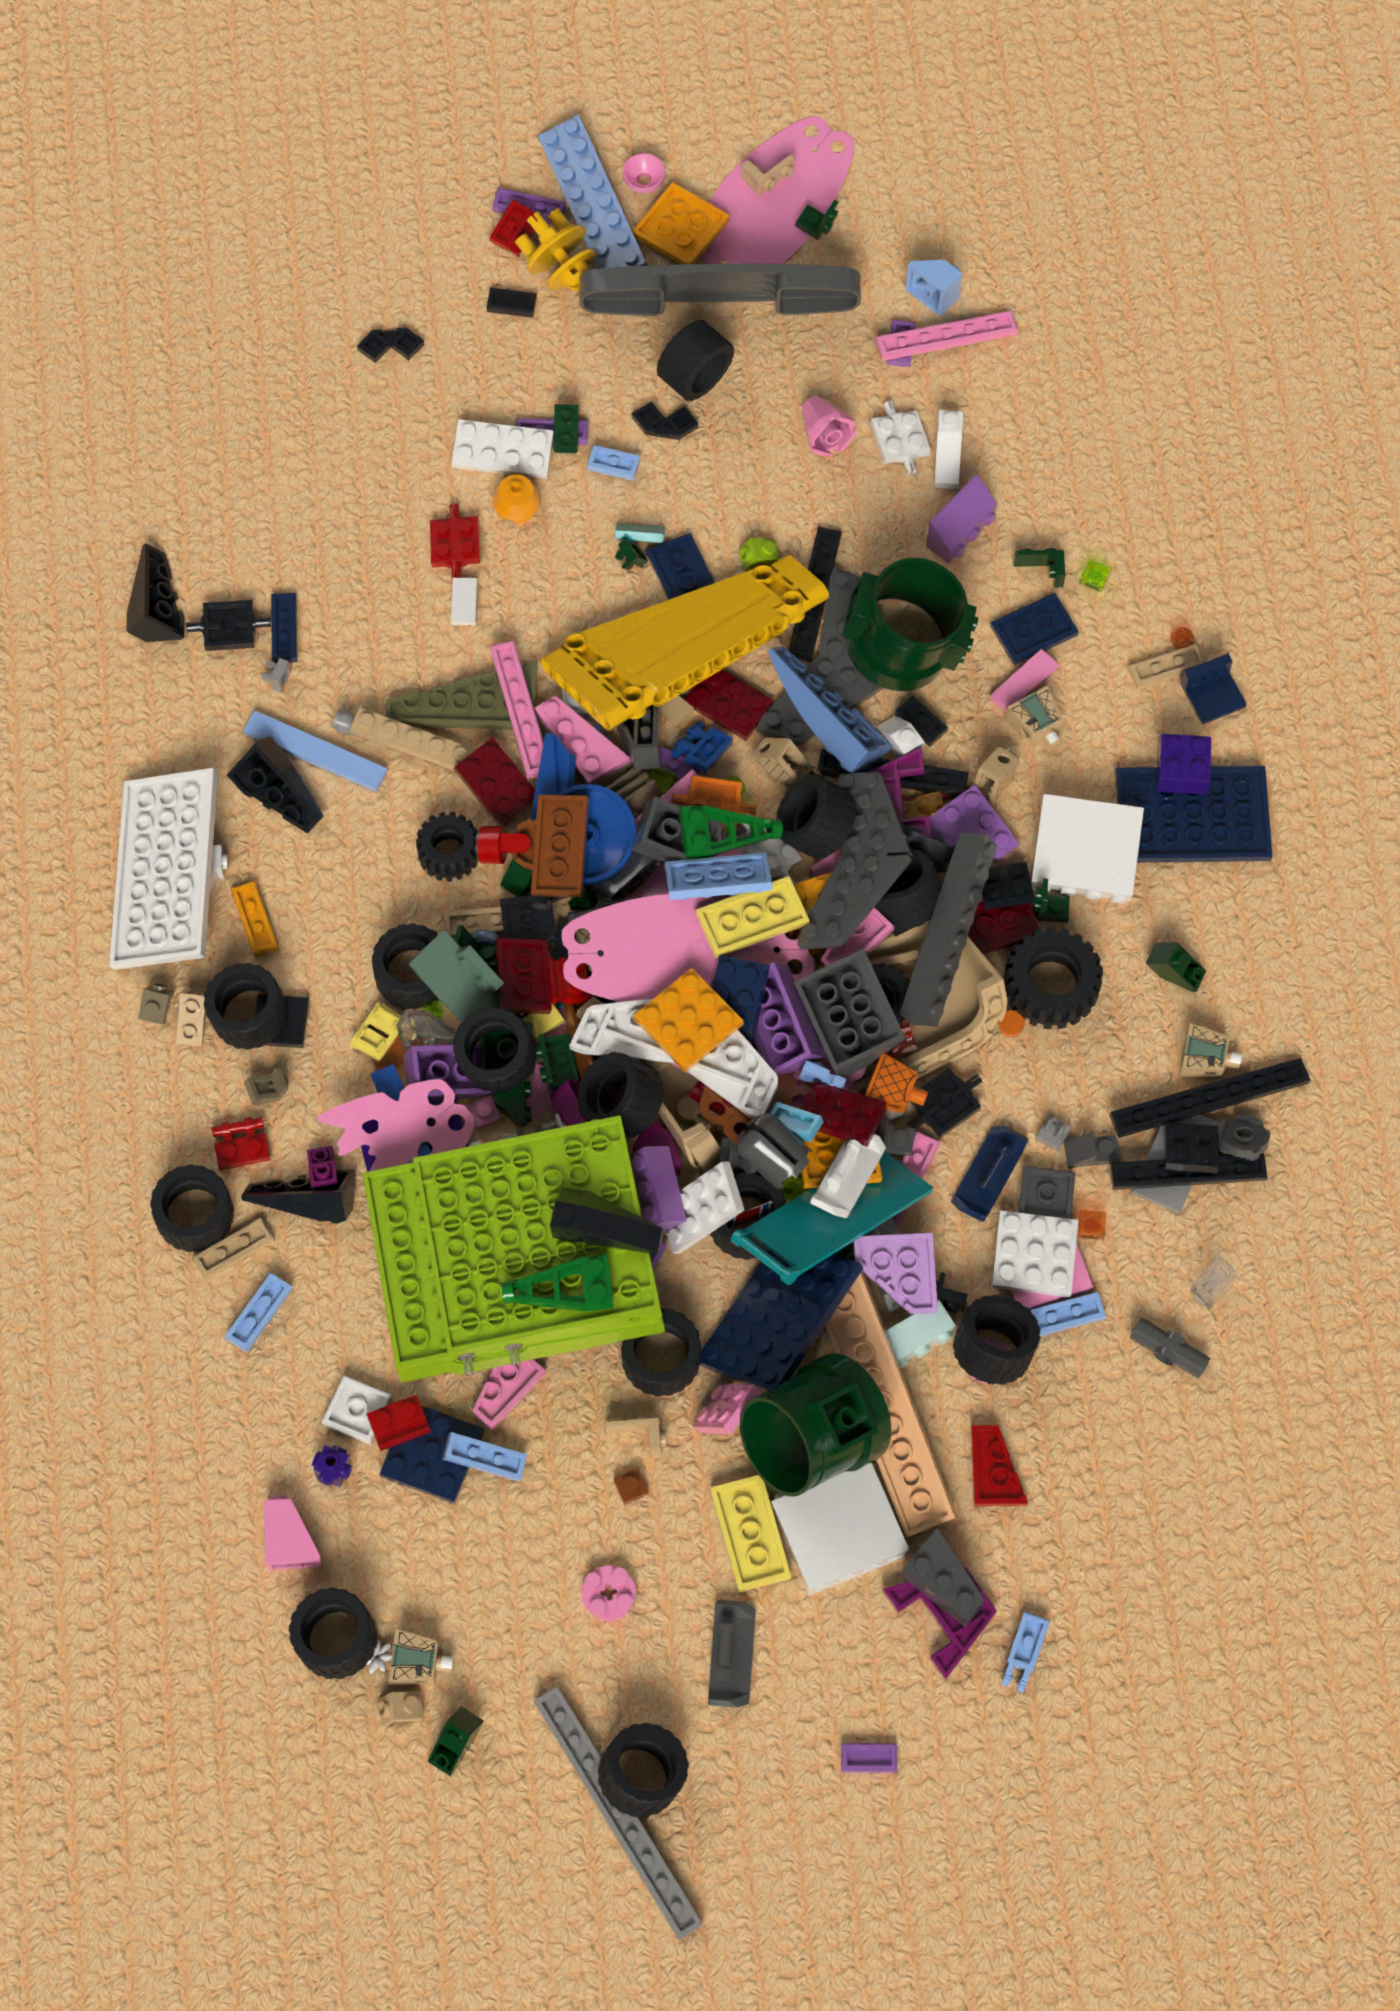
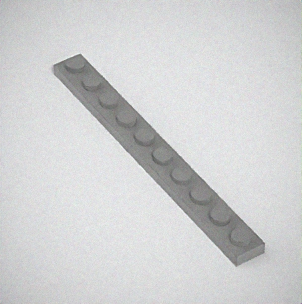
[534,1687,703,1941]

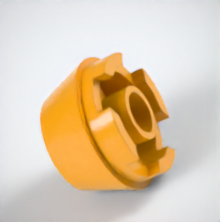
[492,475,541,524]

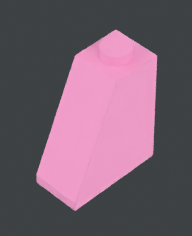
[264,1495,322,1570]

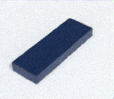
[271,593,297,663]

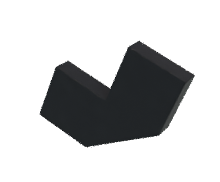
[357,327,424,363]
[632,402,698,440]

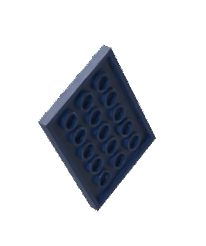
[1115,766,1273,863]
[699,1250,863,1392]

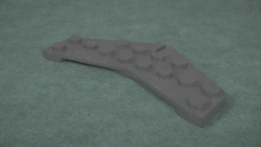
[757,567,883,746]
[797,772,913,949]

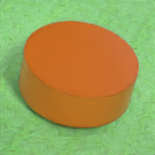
[999,1010,1024,1037]

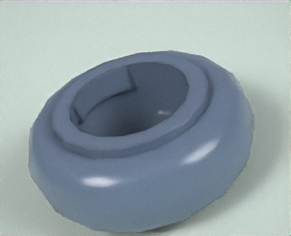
[471,929,500,946]

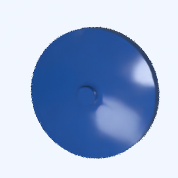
[556,784,637,885]

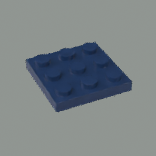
[380,1405,485,1504]

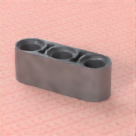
[593,851,663,902]

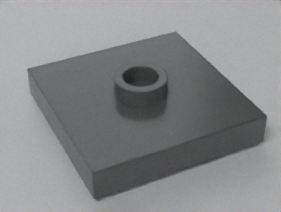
[1018,1166,1075,1219]

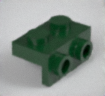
[536,1033,579,1090]

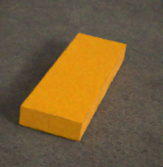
[230,881,279,957]

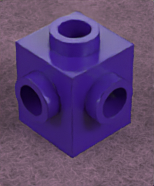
[312,1445,353,1487]

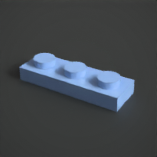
[225,1273,293,1353]
[1031,1292,1106,1337]
[442,1432,527,1482]

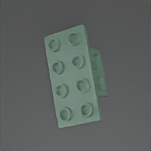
[409,930,504,1023]

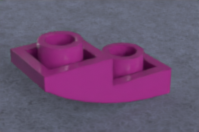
[307,1146,338,1188]

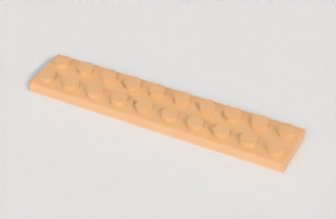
[825,1271,957,1538]

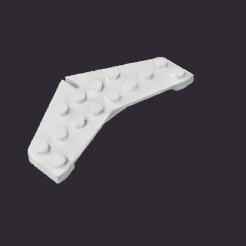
[569,999,778,1119]

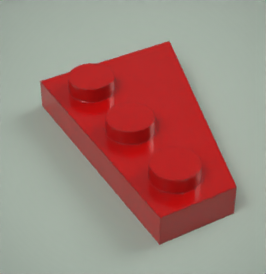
[971,1425,1028,1507]

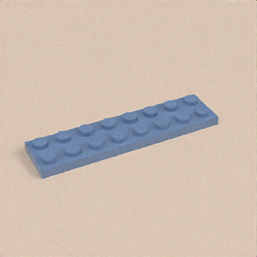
[538,114,648,269]

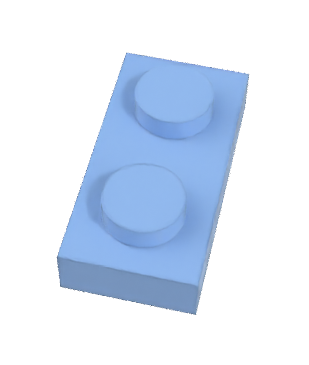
[587,445,640,481]

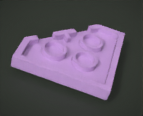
[853,1233,938,1314]

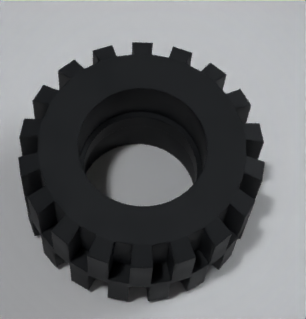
[416,812,478,882]
[872,963,910,1024]

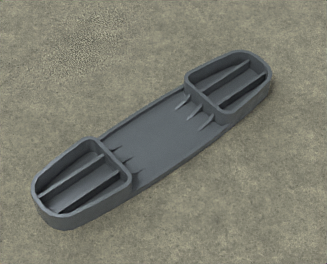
[579,264,861,316]

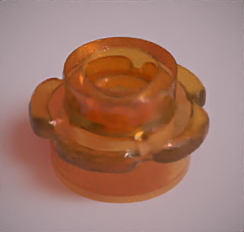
[1170,627,1194,650]

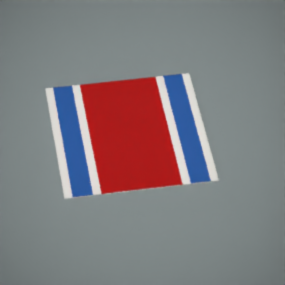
[725,1201,772,1229]

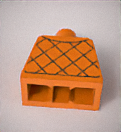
[865,1054,928,1113]

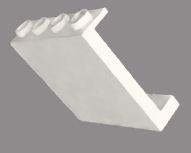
[1031,794,1144,903]
[771,1462,909,1596]

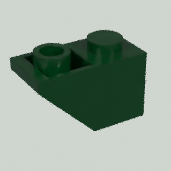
[1146,942,1206,992]
[494,1081,531,1127]
[427,1706,484,1776]

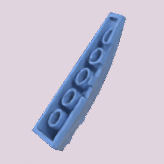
[768,646,892,773]

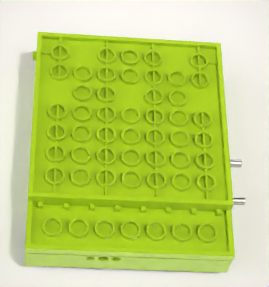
[362,1115,665,1383]

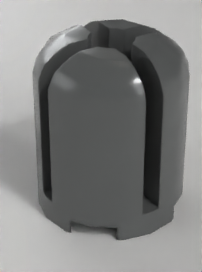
[736,1114,813,1189]

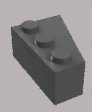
[616,705,661,769]
[901,1528,984,1627]

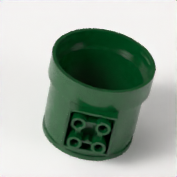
[841,558,978,691]
[740,1353,891,1497]

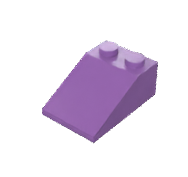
[403,1044,492,1103]

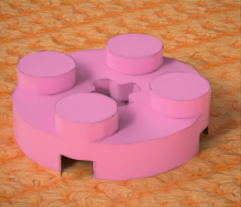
[582,1566,636,1621]

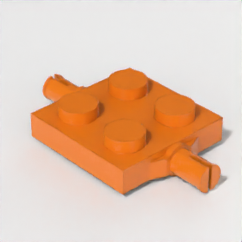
[671,775,757,832]

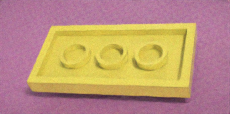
[695,876,810,958]
[710,1475,791,1592]

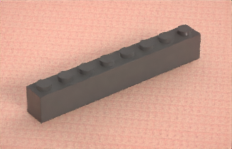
[900,832,997,1027]

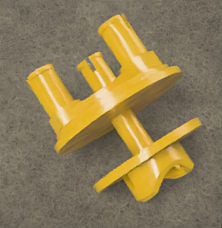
[515,208,597,291]

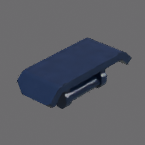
[951,1126,1029,1222]

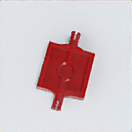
[430,504,481,581]

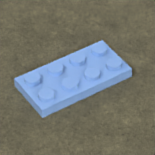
[665,852,772,900]

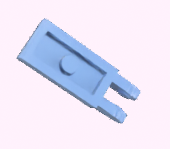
[1001,1611,1050,1693]

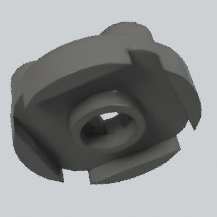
[1218,1115,1270,1161]

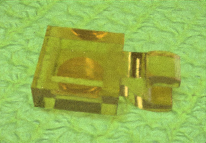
[903,791,943,819]

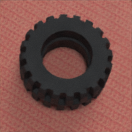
[1003,927,1103,1029]

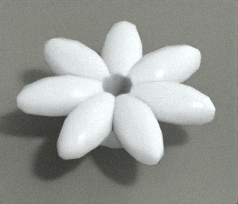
[366,1640,392,1674]

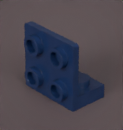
[1180,653,1246,724]

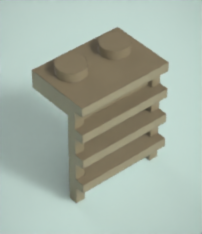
[594,761,661,819]

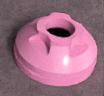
[623,153,665,193]

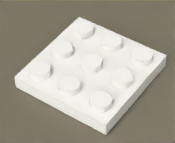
[992,1210,1078,1298]

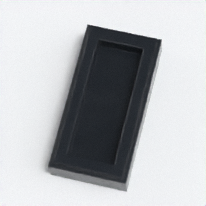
[486,288,537,318]

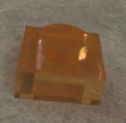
[1077,1209,1106,1240]

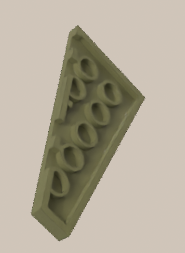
[385,659,538,730]

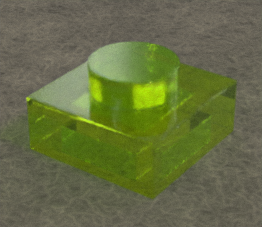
[1079,559,1112,592]
[648,768,676,796]

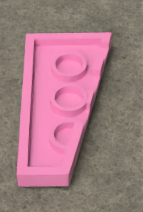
[534,696,630,784]

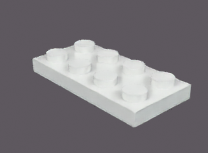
[451,419,554,479]
[666,1162,744,1254]

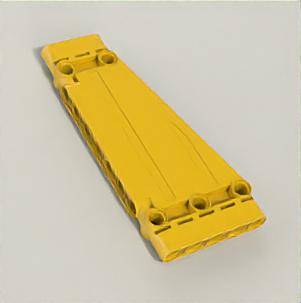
[540,555,829,731]

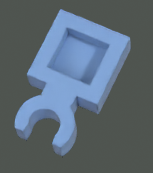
[798,1060,846,1089]

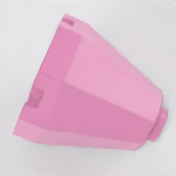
[802,396,856,457]

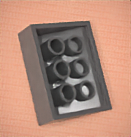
[794,948,906,1078]

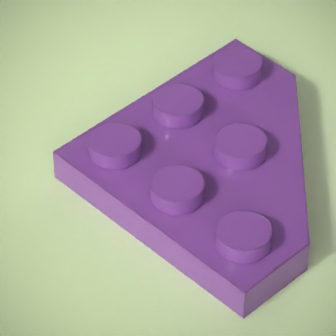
[929,785,1020,860]

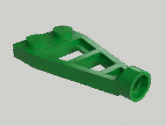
[679,806,783,858]
[501,1254,614,1312]

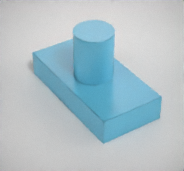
[769,1102,823,1142]

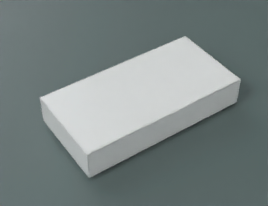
[451,578,477,625]

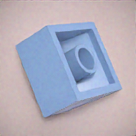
[905,260,963,317]

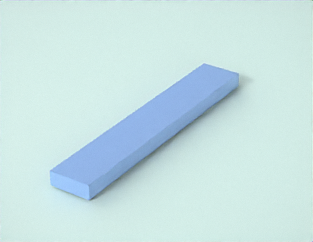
[243,710,388,792]

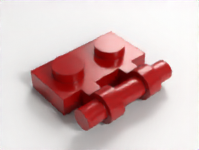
[211,1117,271,1171]

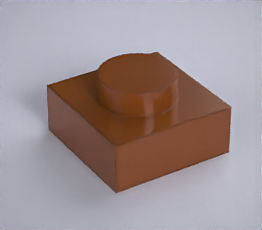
[613,1468,649,1505]

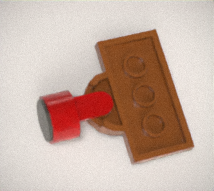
[476,795,590,897]

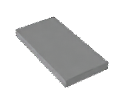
[1131,1115,1219,1215]

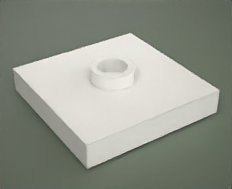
[321,1375,393,1445]

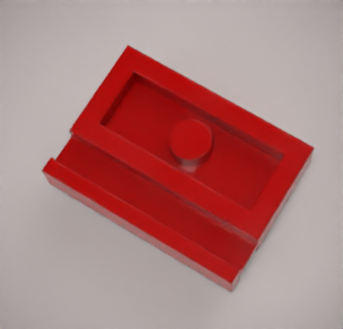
[489,200,537,258]
[548,958,590,1004]
[366,1394,431,1451]

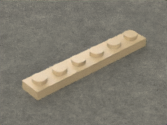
[350,707,476,770]

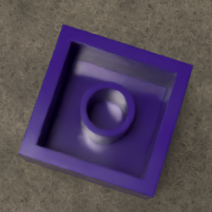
[1157,734,1211,795]

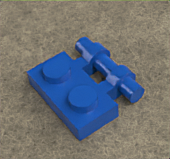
[670,721,733,774]

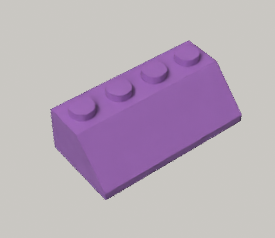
[754,962,825,1076]

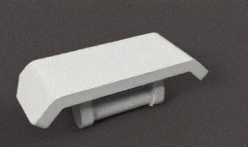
[810,1134,886,1218]

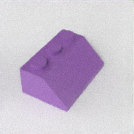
[926,475,997,563]
[629,1146,687,1233]

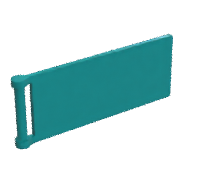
[731,1153,933,1285]

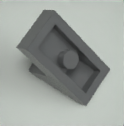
[875,1118,916,1156]
[1064,1132,1120,1169]

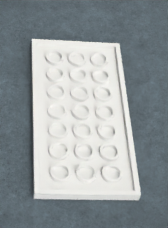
[109,768,218,970]

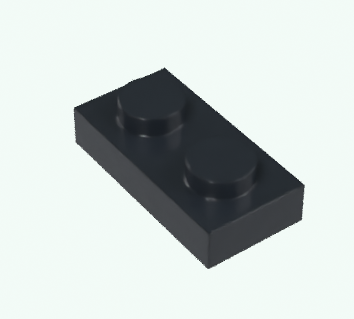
[895,695,948,747]

